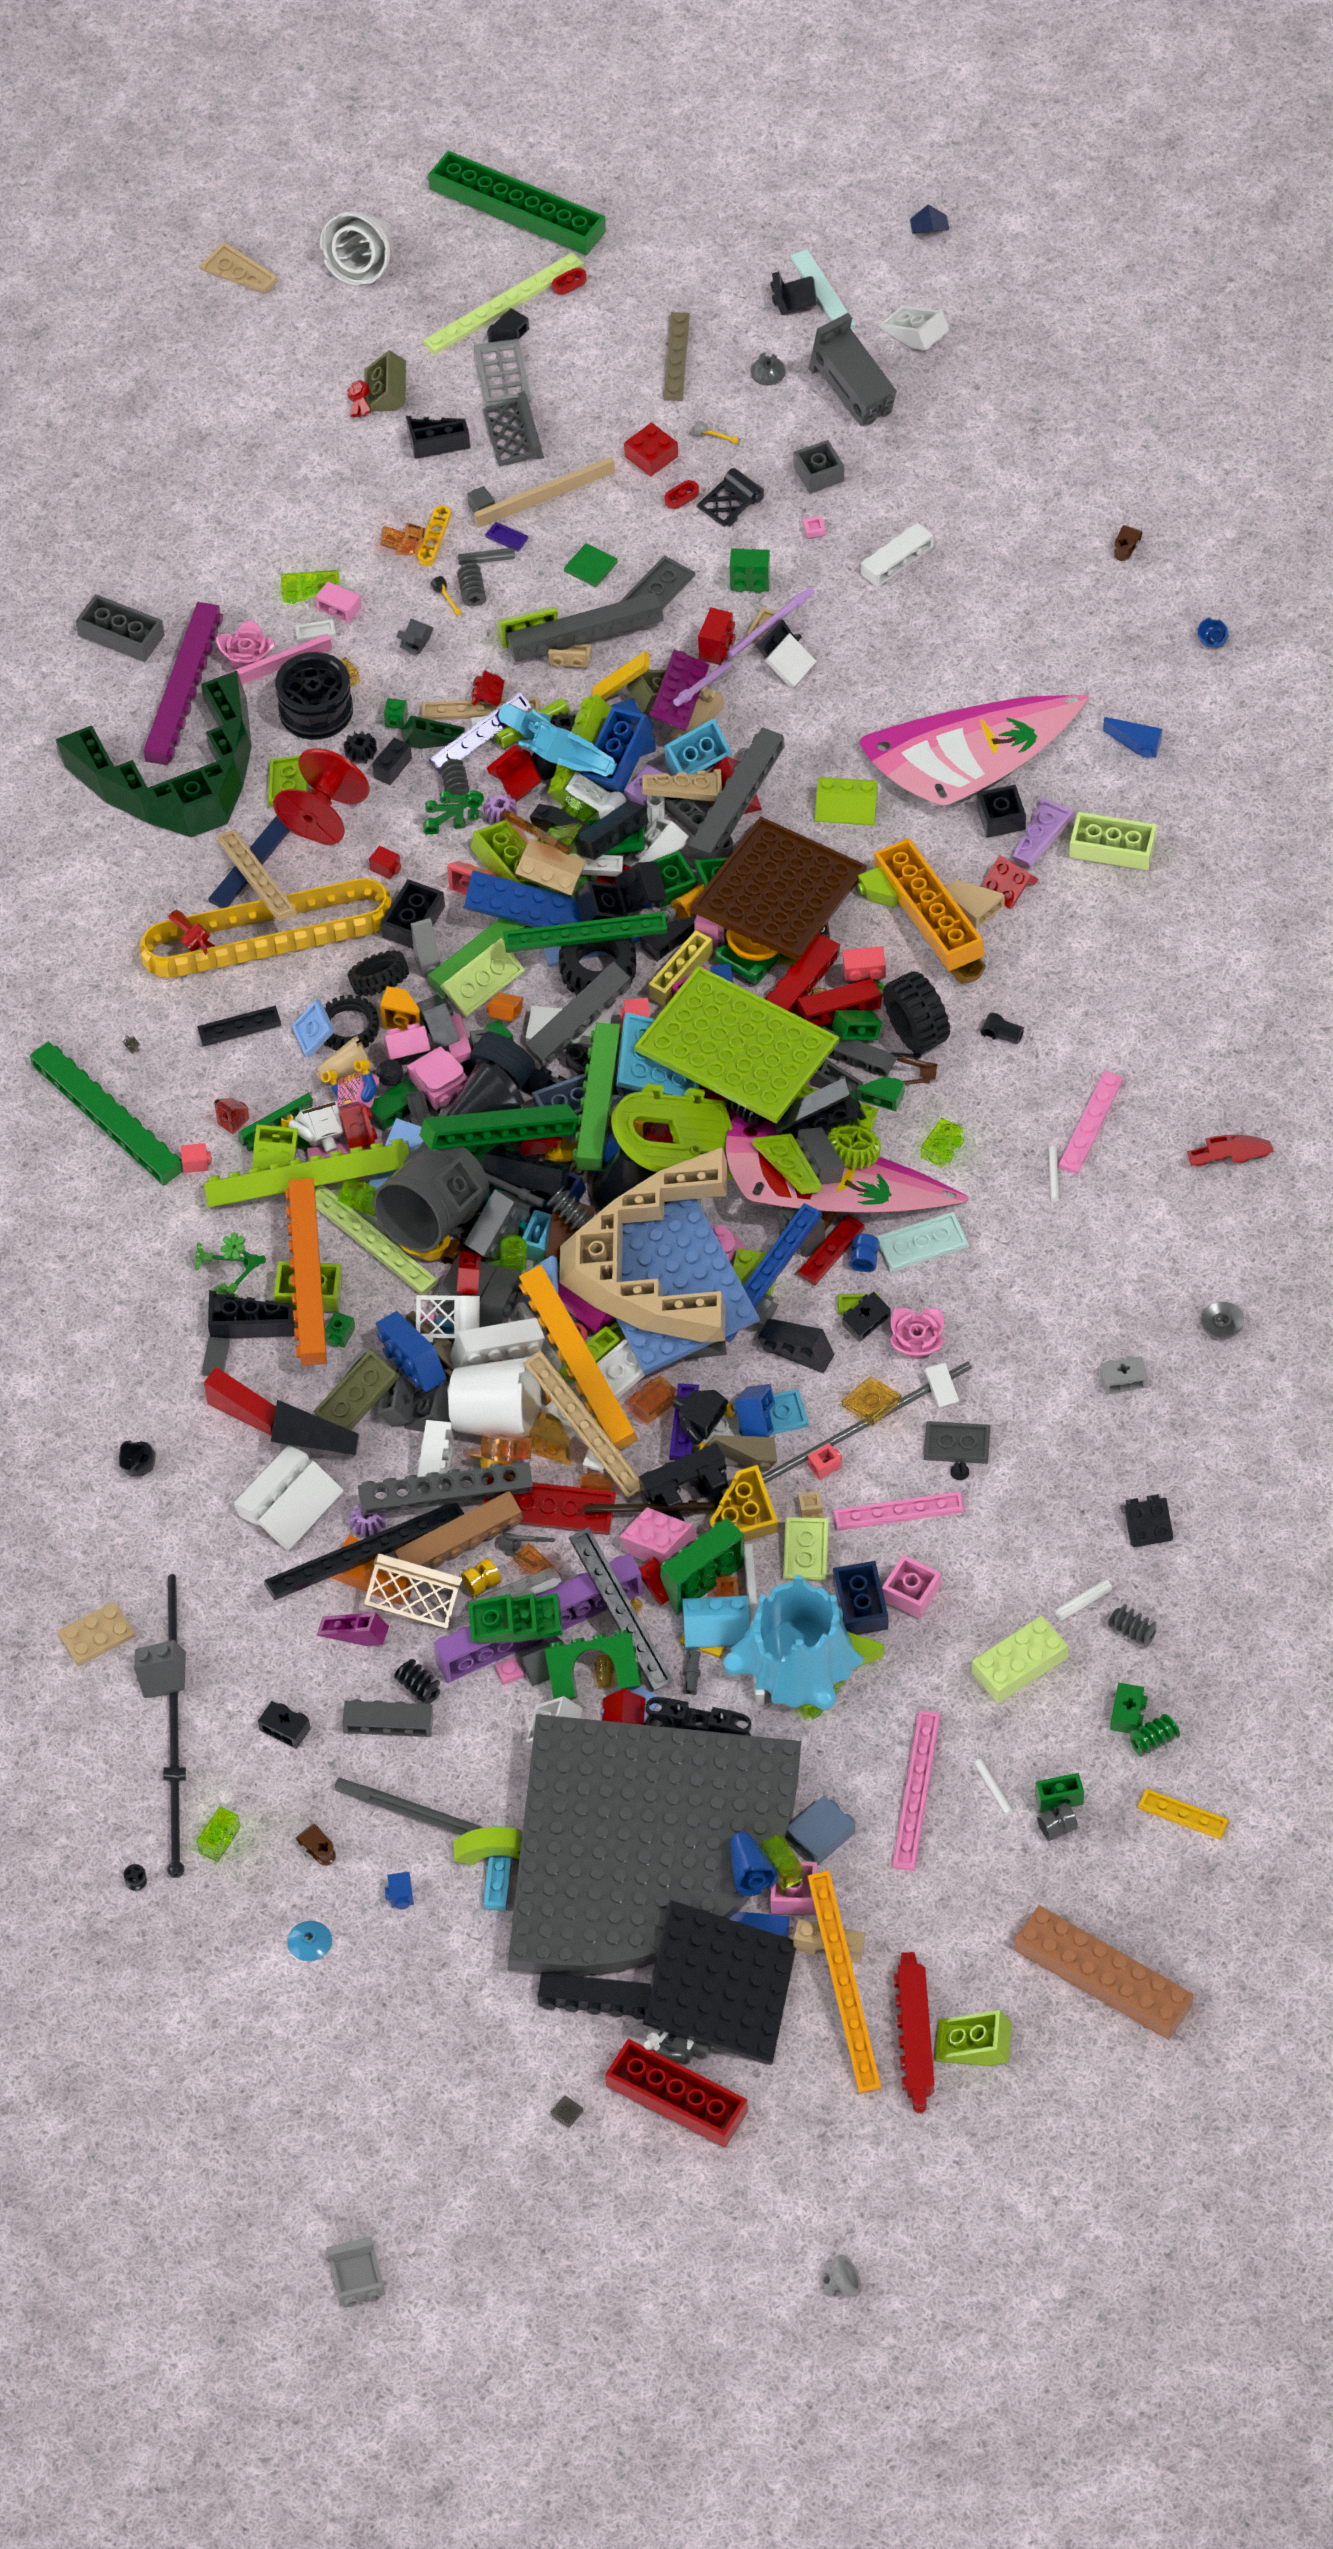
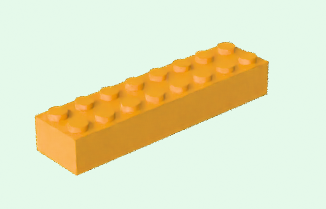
[874,838,985,972]

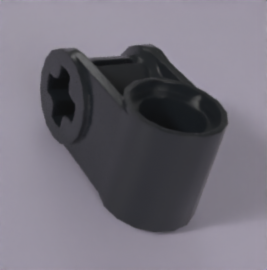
[566,1044,591,1076]

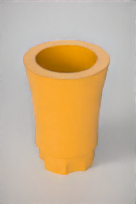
[671,884,705,919]

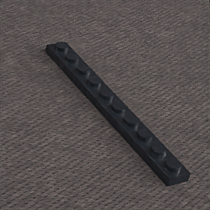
[264,1503,464,1601]

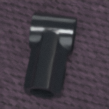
[980,1013,1024,1044]

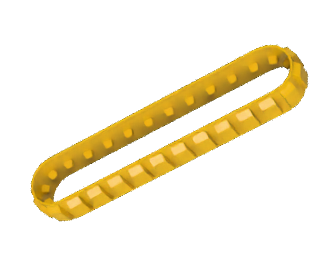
[139,878,392,978]

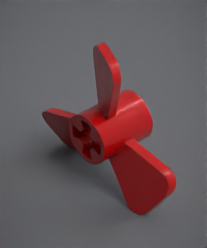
[168,910,215,955]

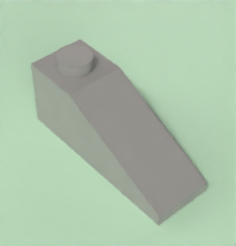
[411,918,441,977]

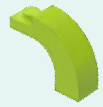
[453,1827,522,1865]

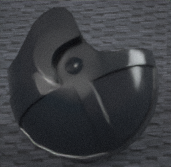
[119,1440,156,1477]

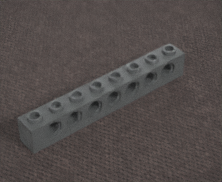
[358,1460,533,1516]

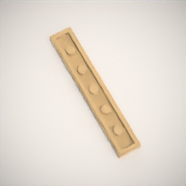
[422,698,540,720]

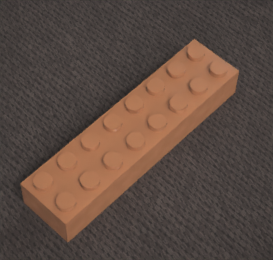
[1014,1905,1194,2040]

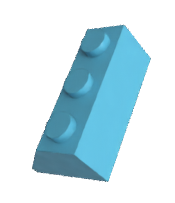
[664,718,732,776]
[682,1596,750,1650]

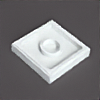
[764,634,817,688]

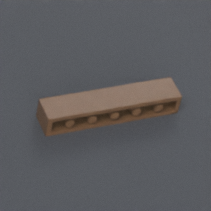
[395,1491,523,1568]

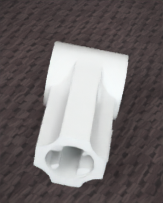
[646,795,665,829]

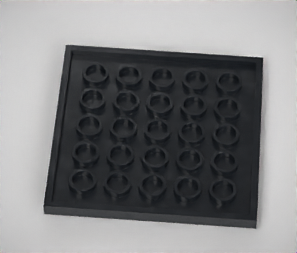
[642,1900,796,2065]

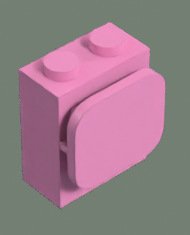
[407,1046,468,1110]

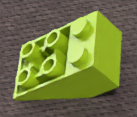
[252,1125,298,1195]

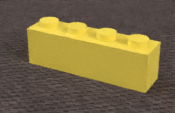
[648,930,713,1007]

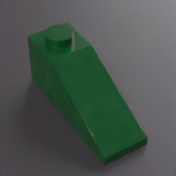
[401,716,465,749]

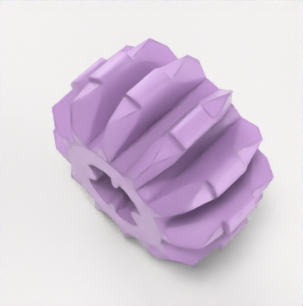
[483,793,517,825]
[350,1505,386,1538]

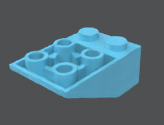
[520,1210,560,1267]

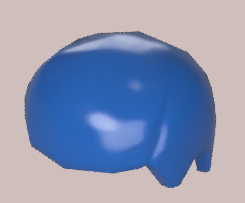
[1197,618,1229,648]

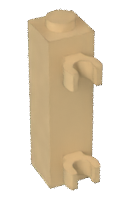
[669,686,724,742]

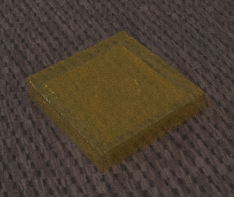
[841,1376,902,1426]

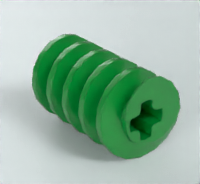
[1130,1714,1180,1757]

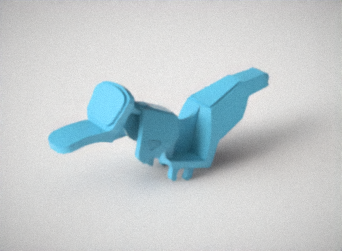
[498,704,617,777]

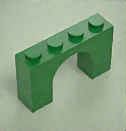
[545,1630,642,1699]

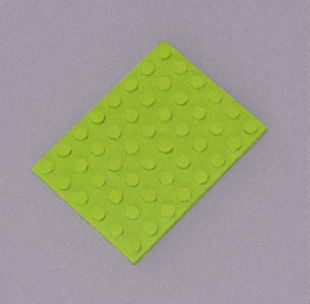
[634,966,840,1124]

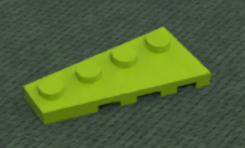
[752,1134,822,1194]

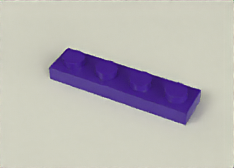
[669,1383,699,1461]

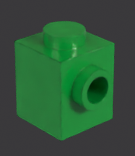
[384,698,408,729]
[325,1311,355,1348]

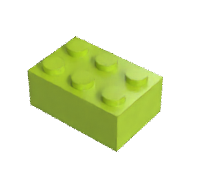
[274,1261,343,1312]

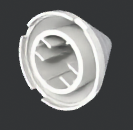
[320,211,391,286]

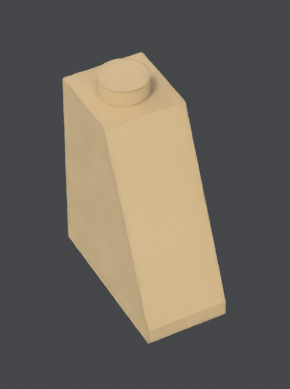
[945,879,1005,929]

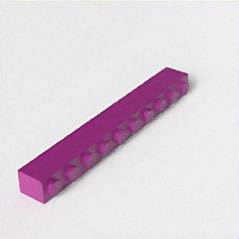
[143,602,223,766]

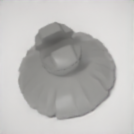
[822,2254,862,2297]

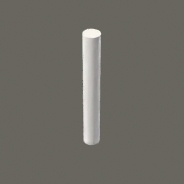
[1049,1146,1059,1201]
[974,1759,1014,1816]

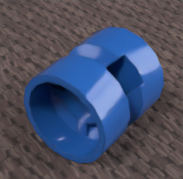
[849,1233,880,1273]

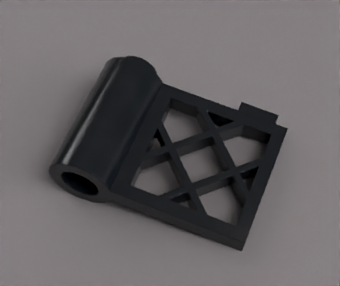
[697,468,764,527]

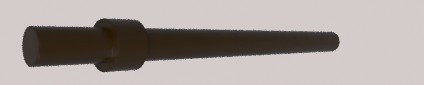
[584,1500,714,1513]

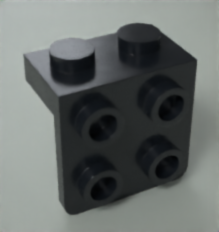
[770,271,817,315]
[1120,1494,1173,1547]

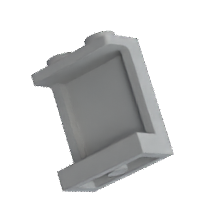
[326,2236,386,2307]

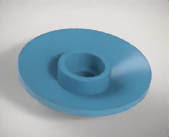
[287,1921,332,1961]

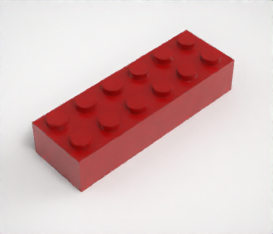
[605,2038,748,2148]

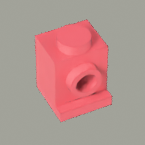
[808,1443,842,1481]

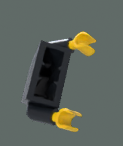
[672,1390,736,1451]

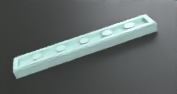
[791,249,856,329]

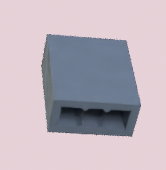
[786,1796,855,1866]

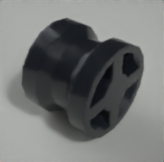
[123,1864,147,1891]

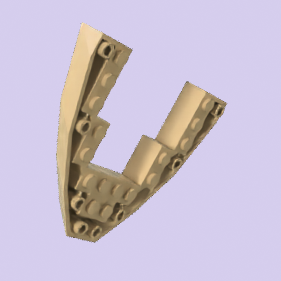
[559,1147,727,1343]

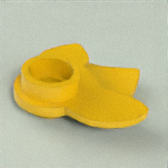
[544,1138,578,1162]

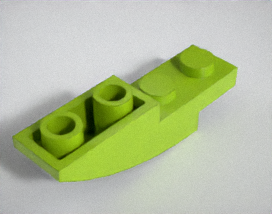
[558,1322,626,1384]

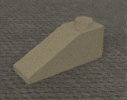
[707,1435,777,1471]

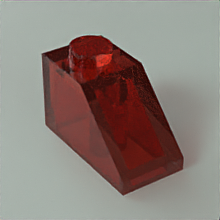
[214,1098,249,1135]

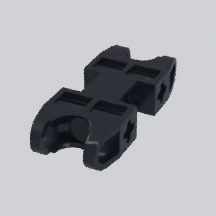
[645,1697,751,1736]

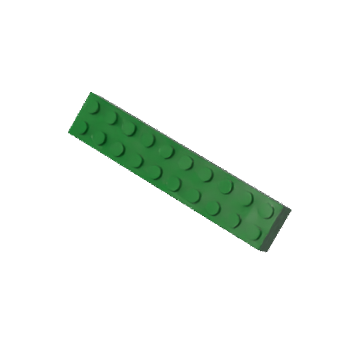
[428,150,606,255]

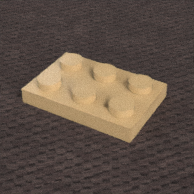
[57,1601,136,1666]

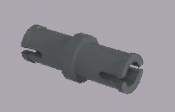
[683,1650,701,1695]

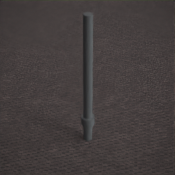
[485,1173,545,1207]

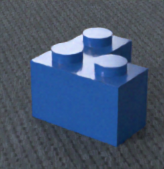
[734,1384,775,1437]

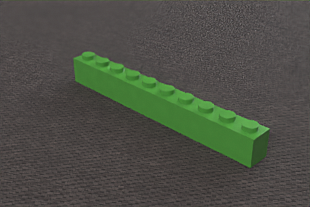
[428,875,592,1000]

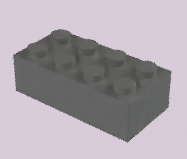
[76,594,165,662]

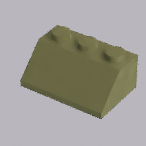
[364,350,406,412]

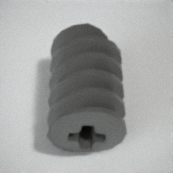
[457,563,486,606]
[440,759,470,795]
[547,1186,593,1231]
[1108,1604,1157,1648]

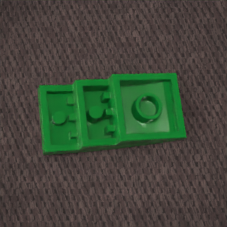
[468,1593,563,1643]

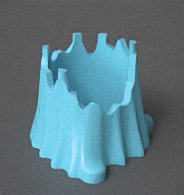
[723,1575,864,1710]

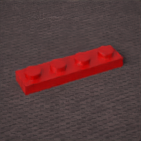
[798,1214,865,1286]

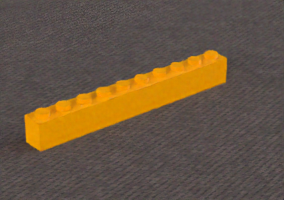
[519,1264,639,1451]

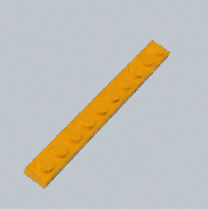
[807,1870,882,2094]

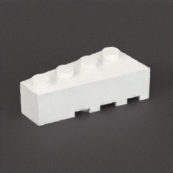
[414,1420,454,1515]

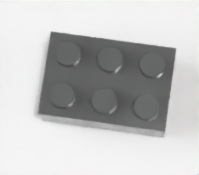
[464,1190,531,1260]

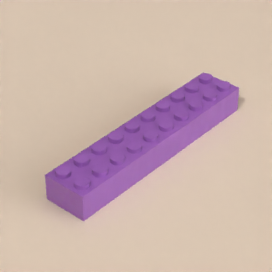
[433,1553,643,1684]

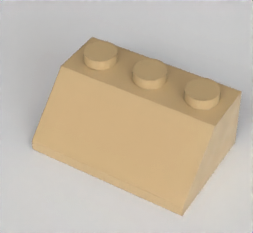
[515,838,587,897]

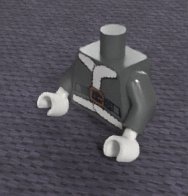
[644,2031,711,2064]

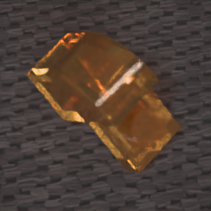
[379,522,425,556]
[481,1434,532,1461]

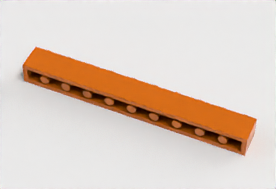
[285,1178,327,1366]

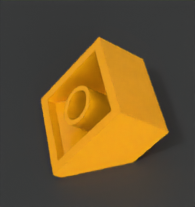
[380,986,422,1031]

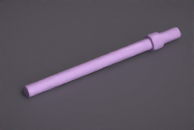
[727,586,815,658]
[673,661,731,706]

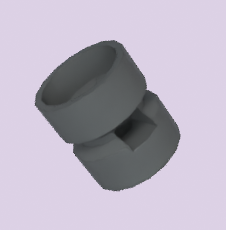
[1037,1803,1078,1842]

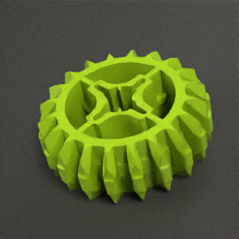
[827,1124,881,1170]

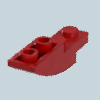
[1187,1135,1274,1166]

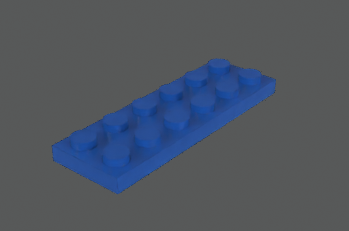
[463,870,582,928]

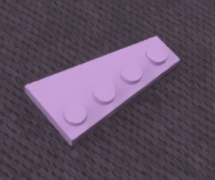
[1013,797,1075,868]

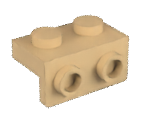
[548,644,593,667]

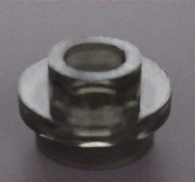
[122,1035,140,1054]

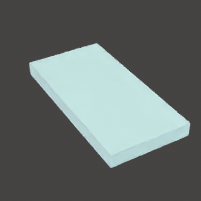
[875,1212,969,1272]

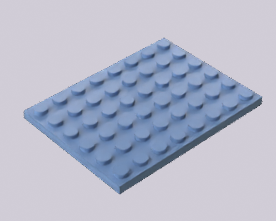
[615,1199,760,1375]

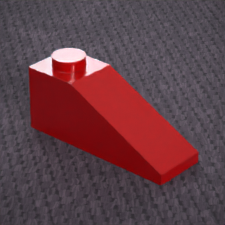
[457,1251,481,1296]

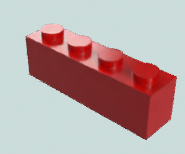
[796,978,882,1026]

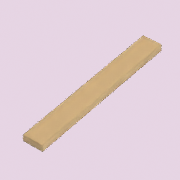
[474,457,615,528]
[217,830,297,922]
[523,1350,640,1499]

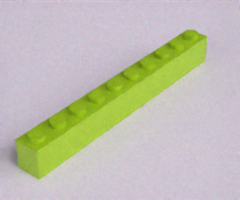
[203,1138,411,1207]

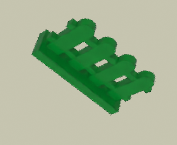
[239,1093,313,1152]

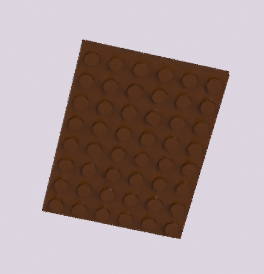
[690,816,867,962]

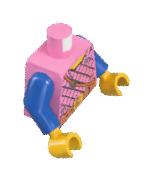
[321,1059,379,1109]

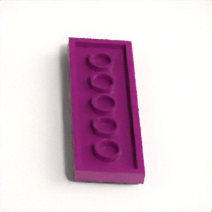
[650,649,710,731]

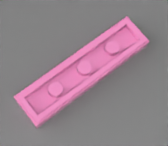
[448,1013,472,1063]

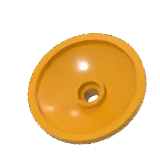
[726,929,779,961]

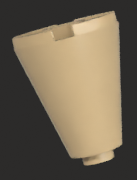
[316,1036,375,1085]

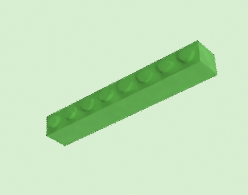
[573,1022,621,1171]

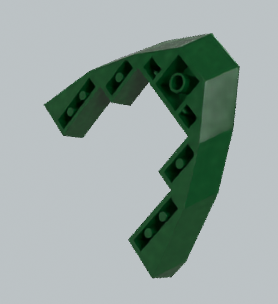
[56,670,252,837]

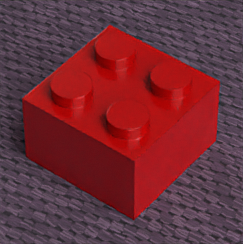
[624,422,678,477]
[698,607,736,665]

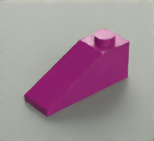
[317,1612,389,1646]

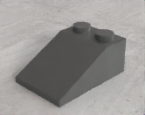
[433,1255,497,1318]

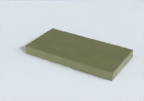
[313,1349,400,1430]

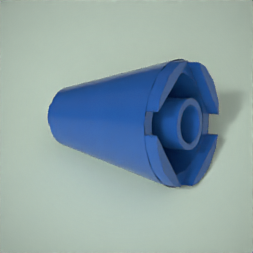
[730,1832,778,1896]

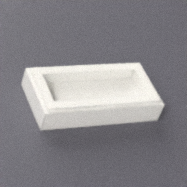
[295,619,336,643]
[924,1363,959,1409]

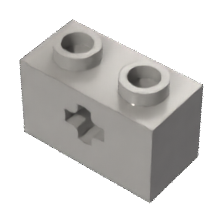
[1100,1356,1148,1395]

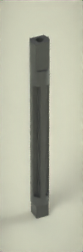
[334,1777,483,1835]

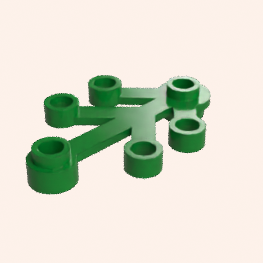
[423,790,484,835]

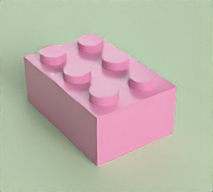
[619,1507,698,1566]

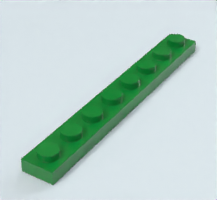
[503,912,667,953]

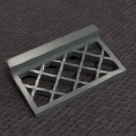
[483,391,544,467]

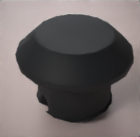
[950,1461,969,1480]

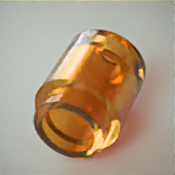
[580,1472,612,1491]

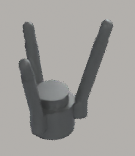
[500,1532,555,1569]

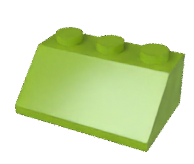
[496,606,558,649]
[815,777,878,826]

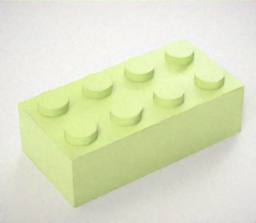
[1069,812,1157,871]
[971,1615,1069,1703]

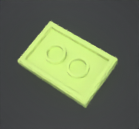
[783,1517,829,1581]

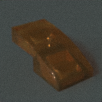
[514,1543,561,1576]

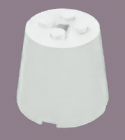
[448,1357,541,1443]

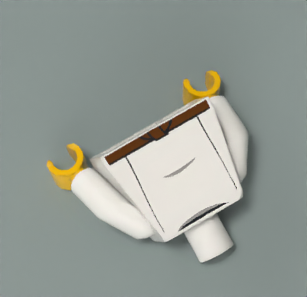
[281,1101,344,1153]

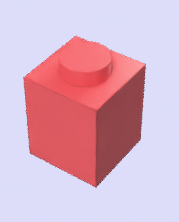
[181,1143,212,1173]

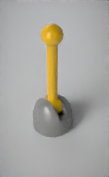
[693,420,739,444]

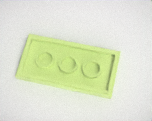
[440,938,525,1018]

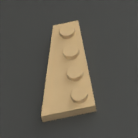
[199,242,278,293]
[642,769,722,802]

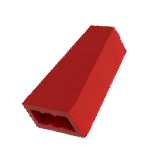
[204,1367,276,1436]

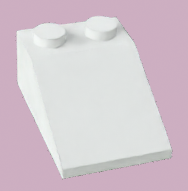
[879,305,949,351]
[623,817,689,868]

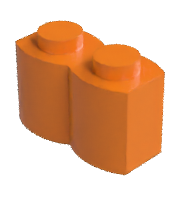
[486,992,524,1022]

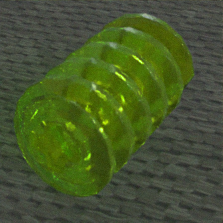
[500,1234,527,1275]

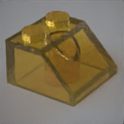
[529,1412,573,1466]

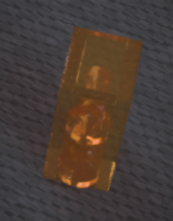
[629,1375,677,1426]

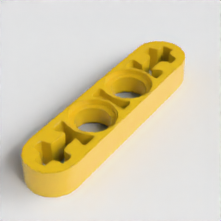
[417,505,451,566]

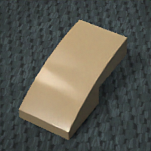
[798,1491,824,1518]

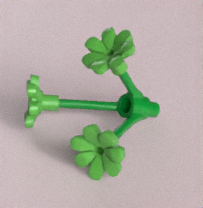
[195,1232,266,1297]

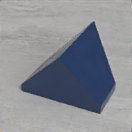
[910,204,949,234]

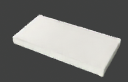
[526,1006,613,1048]
[256,1461,344,1551]

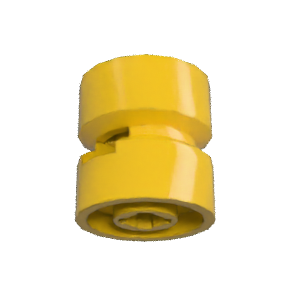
[461,1558,502,1597]

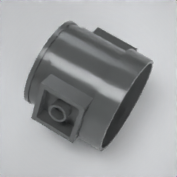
[373,1141,489,1252]

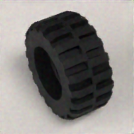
[559,938,636,996]
[882,971,950,1053]

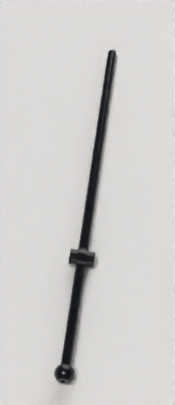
[163,1574,186,1878]

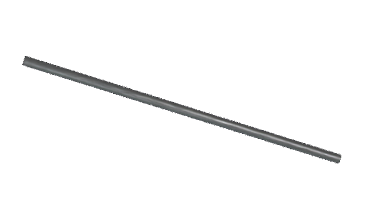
[762,1361,972,1484]

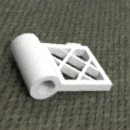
[565,771,626,819]
[416,1295,480,1342]

